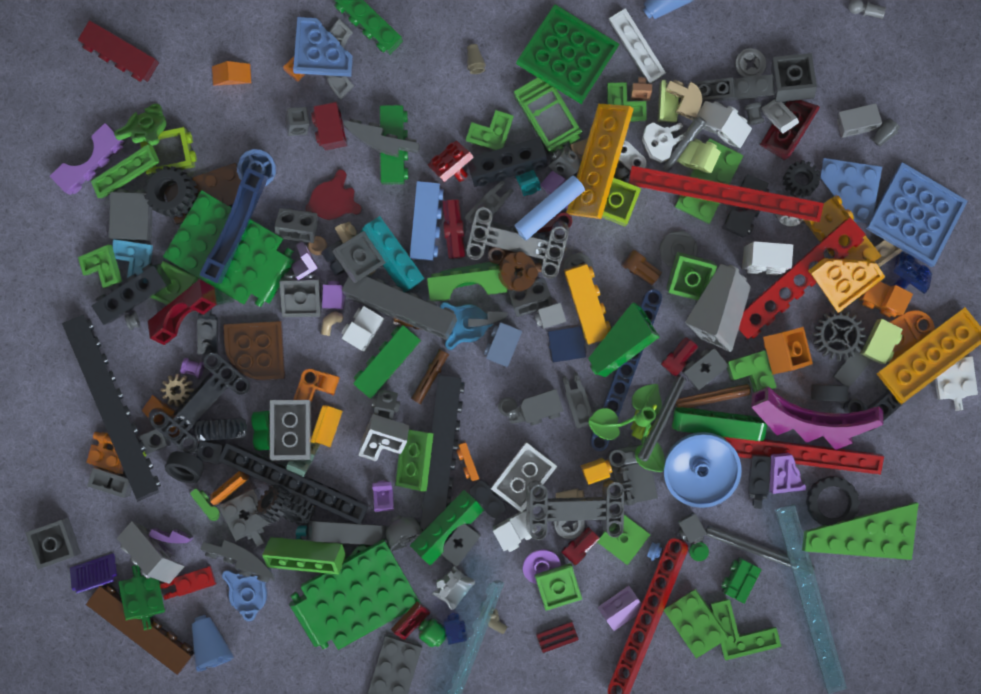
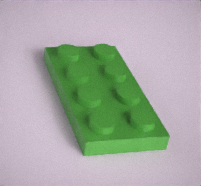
[675,138,744,224]

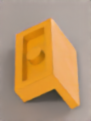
[311,405,343,447]

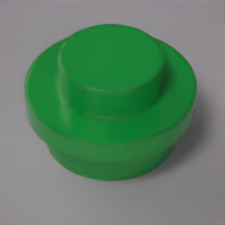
[689,542,709,561]

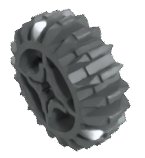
[813,310,866,362]

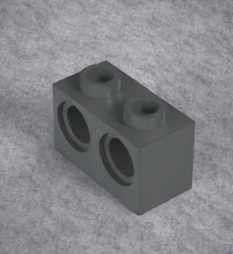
[275,208,318,243]
[508,278,553,317]
[87,467,132,498]

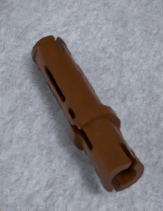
[411,349,450,404]

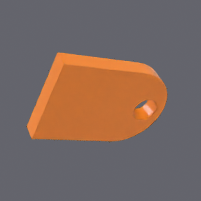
[888,311,935,364]

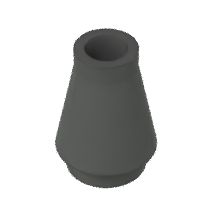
[872,118,900,147]

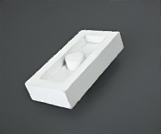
[761,99,799,134]

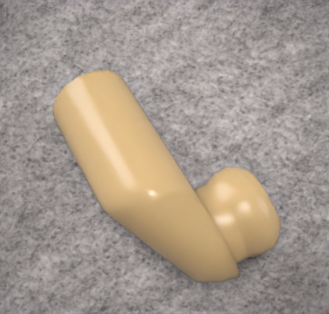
[321,311,343,336]

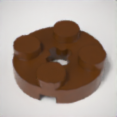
[498,252,538,291]

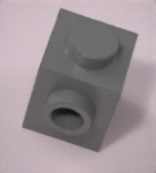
[677,512,707,544]

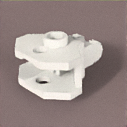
[642,123,685,163]

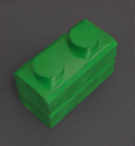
[721,557,762,604]

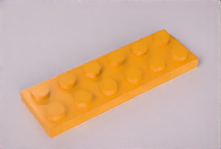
[566,104,634,219]
[876,307,981,404]

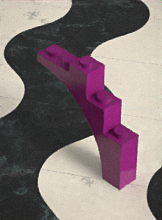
[751,387,883,450]

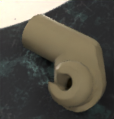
[486,608,508,634]

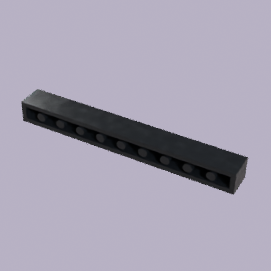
[62,315,161,502]

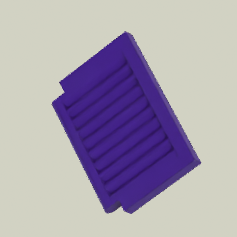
[70,553,117,593]

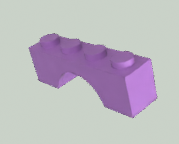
[50,123,125,195]

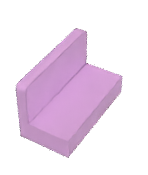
[292,241,317,280]
[598,586,642,631]

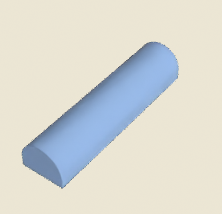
[515,175,585,240]

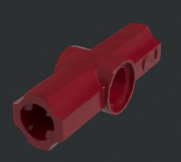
[443,200,465,259]

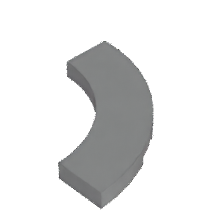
[326,19,354,100]

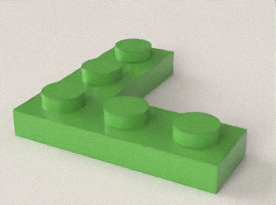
[710,598,781,660]

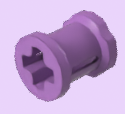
[180,358,205,379]

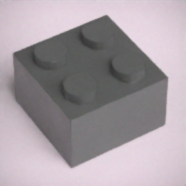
[771,53,817,102]
[25,518,81,569]

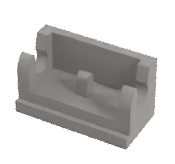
[837,104,882,138]

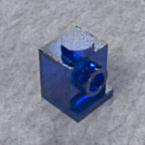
[444,613,468,645]

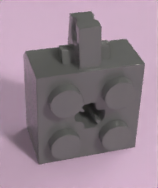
[508,389,563,426]
[218,487,270,546]

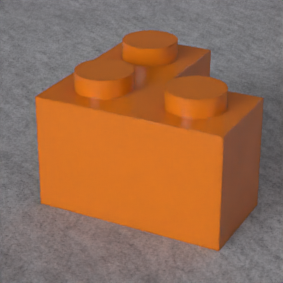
[859,281,913,318]

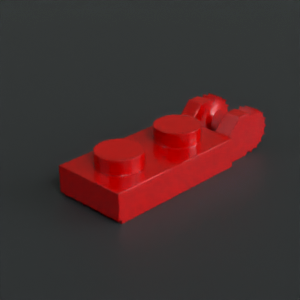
[160,566,217,600]

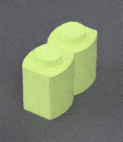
[677,138,721,173]

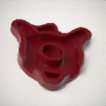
[305,170,362,220]

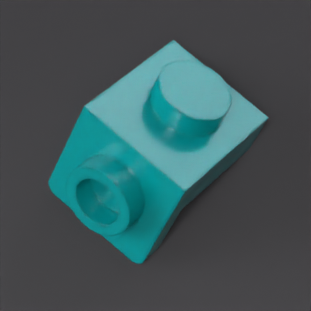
[515,170,541,196]

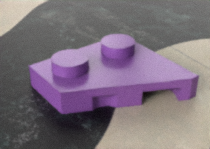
[769,453,806,494]

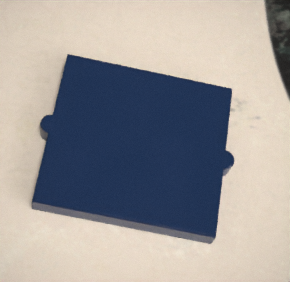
[548,326,586,363]

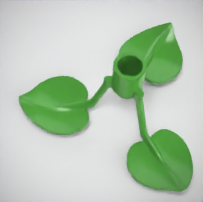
[588,384,665,472]

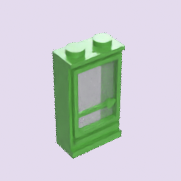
[514,78,582,154]

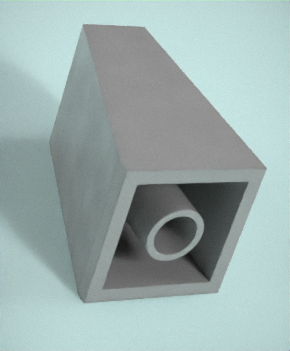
[685,264,751,352]

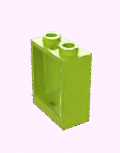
[140,127,197,177]

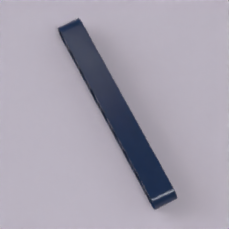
[590,289,662,451]

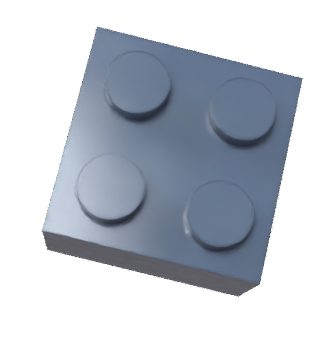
[484,322,522,367]

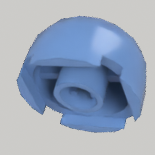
[237,149,276,186]

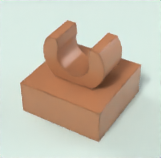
[631,77,652,101]

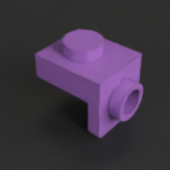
[372,480,394,512]

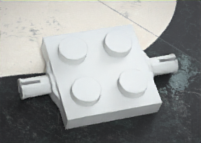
[935,356,978,411]

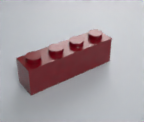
[78,20,159,82]

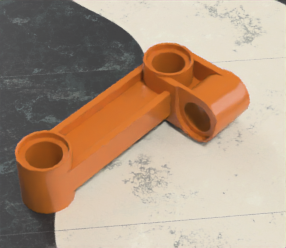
[293,369,340,403]

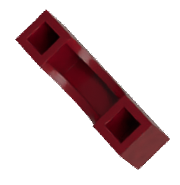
[148,279,217,345]

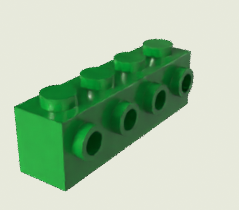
[334,0,403,55]

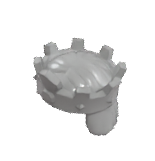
[432,566,475,610]

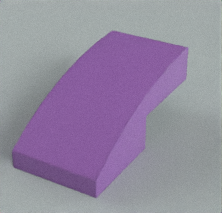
[149,527,193,543]

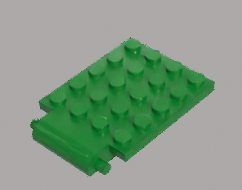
[163,190,295,307]
[289,539,421,650]

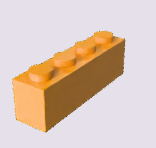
[564,263,611,345]

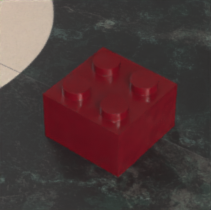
[311,102,347,150]

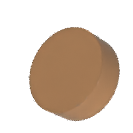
[308,236,327,255]

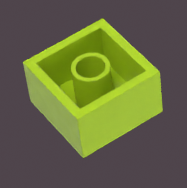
[602,178,641,227]

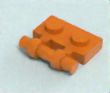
[86,432,124,474]

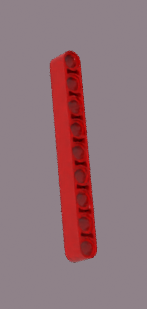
[607,538,688,694]

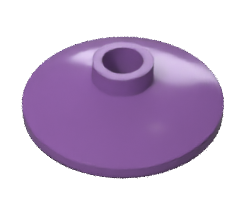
[522,549,561,584]

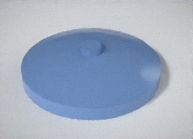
[663,432,742,508]

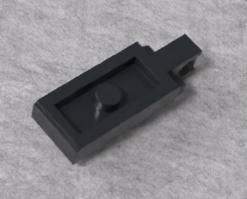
[197,309,218,354]
[748,454,771,509]

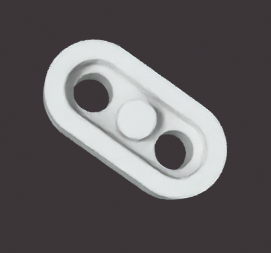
[619,141,646,172]

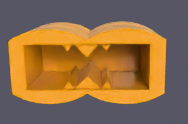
[580,458,613,485]

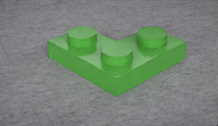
[607,82,647,122]
[466,110,514,151]
[78,245,122,288]

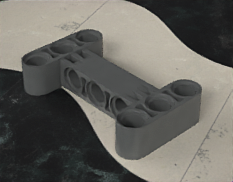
[467,202,569,279]
[526,478,624,540]

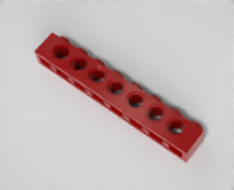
[739,217,866,339]

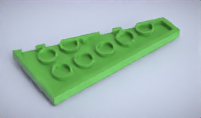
[802,502,918,560]

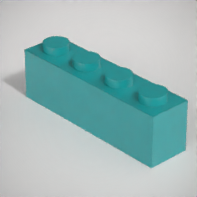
[359,216,425,293]

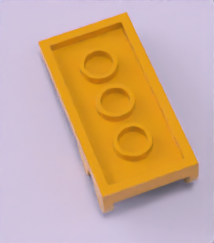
[803,195,882,262]

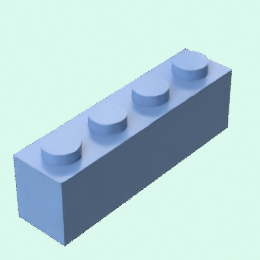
[410,181,444,261]

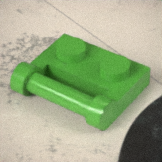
[190,489,220,521]

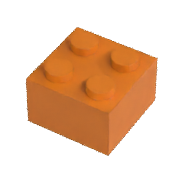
[763,327,813,375]

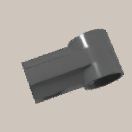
[606,444,642,467]

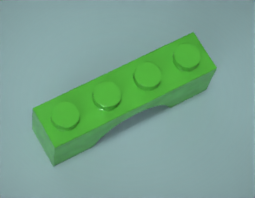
[427,266,507,302]

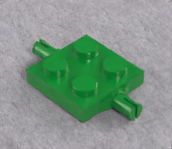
[118,565,165,630]

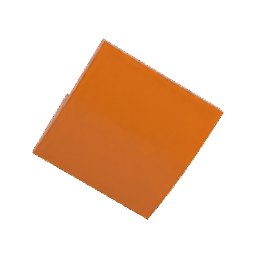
[210,471,249,505]

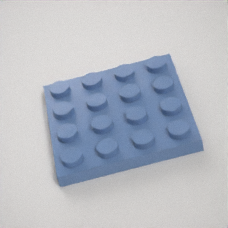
[866,162,968,267]

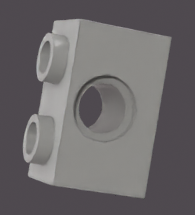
[535,303,566,329]

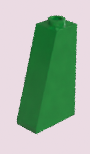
[588,303,660,377]

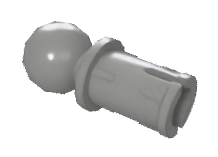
[848,0,886,19]

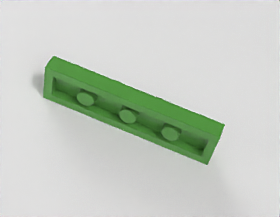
[91,145,159,199]

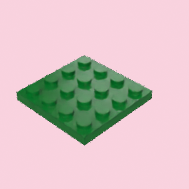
[516,4,620,104]

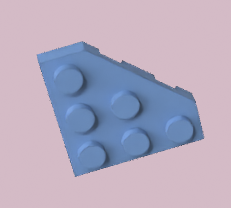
[293,17,353,77]
[821,158,883,223]

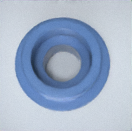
[647,542,663,561]

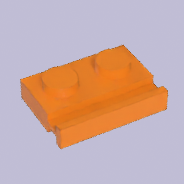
[457,442,479,482]

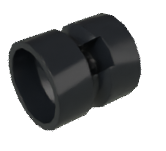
[321,240,345,276]

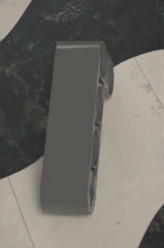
[307,520,386,545]

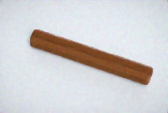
[675,384,751,408]

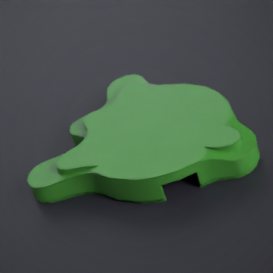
[114,104,166,146]

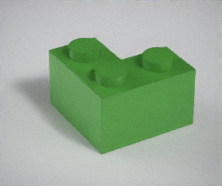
[726,351,777,393]

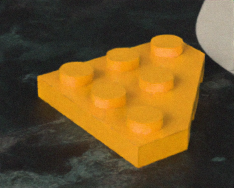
[808,258,885,313]

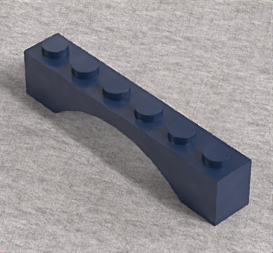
[200,167,269,283]

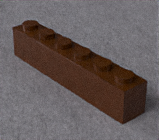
[85,584,194,675]

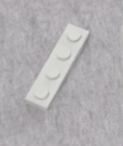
[609,8,666,84]

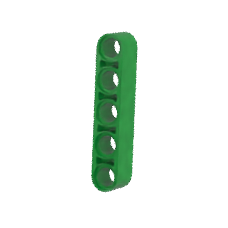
[672,407,767,441]

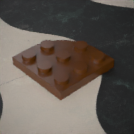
[224,321,285,380]

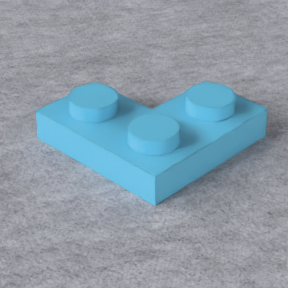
[112,239,153,283]

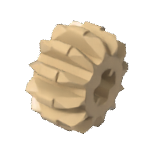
[161,374,194,406]

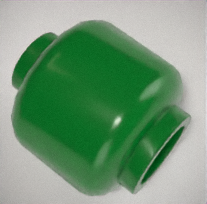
[418,618,447,647]

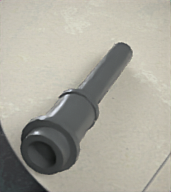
[663,115,707,171]

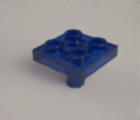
[893,251,932,294]

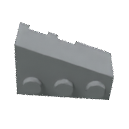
[117,521,185,584]

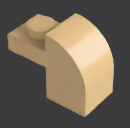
[665,80,702,120]

